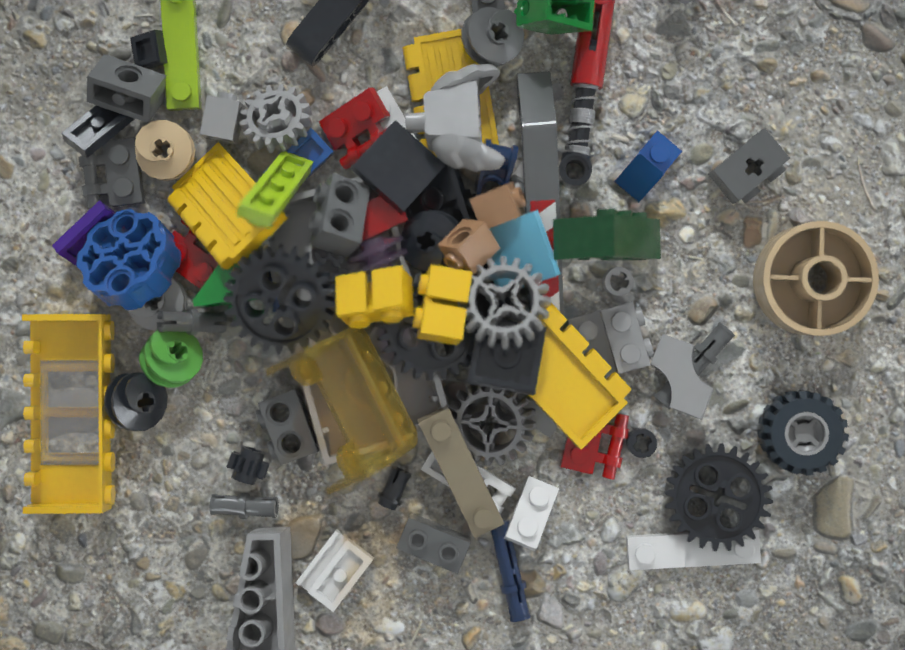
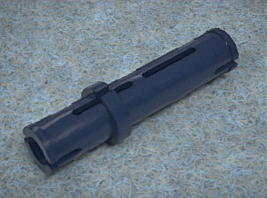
[491,520,531,622]

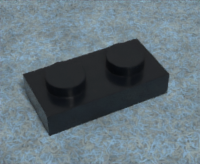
[61,105,135,158]

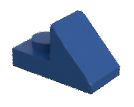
[614,130,683,203]

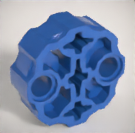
[77,209,181,310]

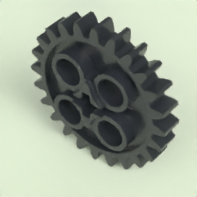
[223,243,336,355]
[375,272,484,381]
[664,443,773,551]

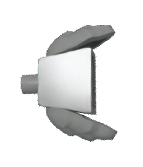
[405,64,505,172]

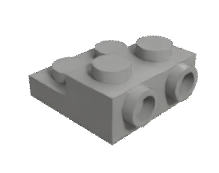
[567,301,654,377]

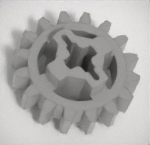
[240,84,312,153]

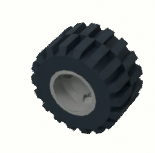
[757,390,849,476]

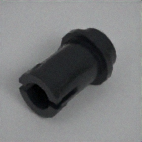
[377,466,412,510]

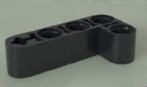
[286,0,370,66]

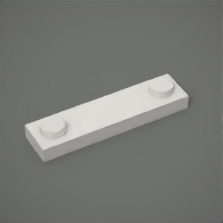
[626,528,761,571]

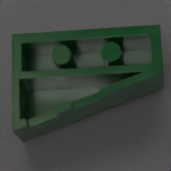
[553,209,661,261]

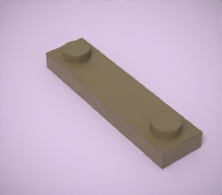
[417,405,504,538]

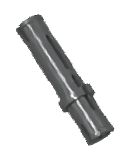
[654,322,735,409]

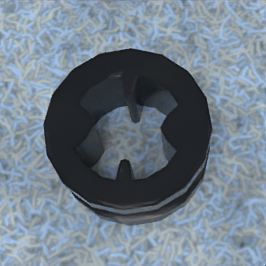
[626,427,657,458]

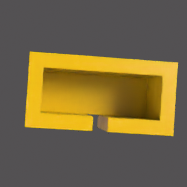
[336,265,414,328]
[412,265,472,345]

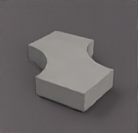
[651,334,714,420]

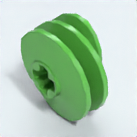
[139,329,203,388]

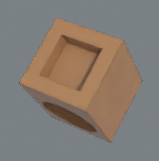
[469,181,526,228]
[438,219,500,275]

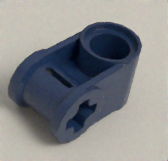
[475,138,518,195]

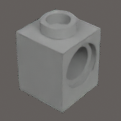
[200,92,245,145]

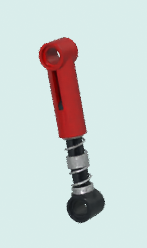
[558,0,615,189]

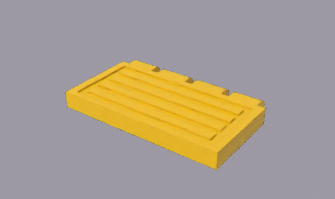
[402,29,499,160]
[167,142,288,270]
[519,303,631,449]

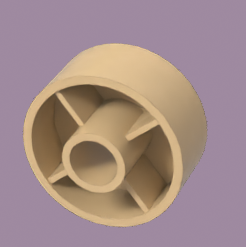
[753,221,879,336]

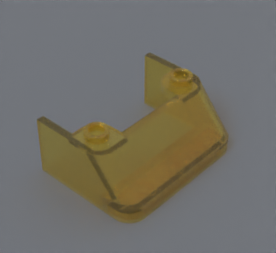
[265,327,418,495]

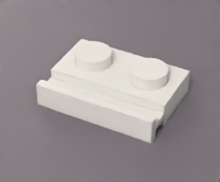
[296,529,374,612]

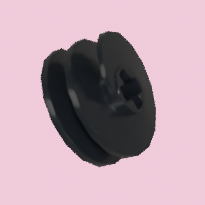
[401,210,459,271]
[104,372,168,431]

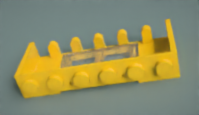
[22,314,116,514]

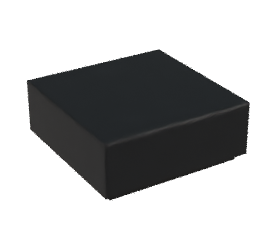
[130,30,168,69]

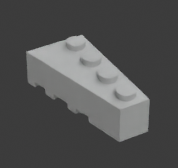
[226,527,295,650]

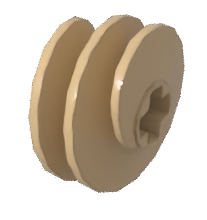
[135,120,196,181]

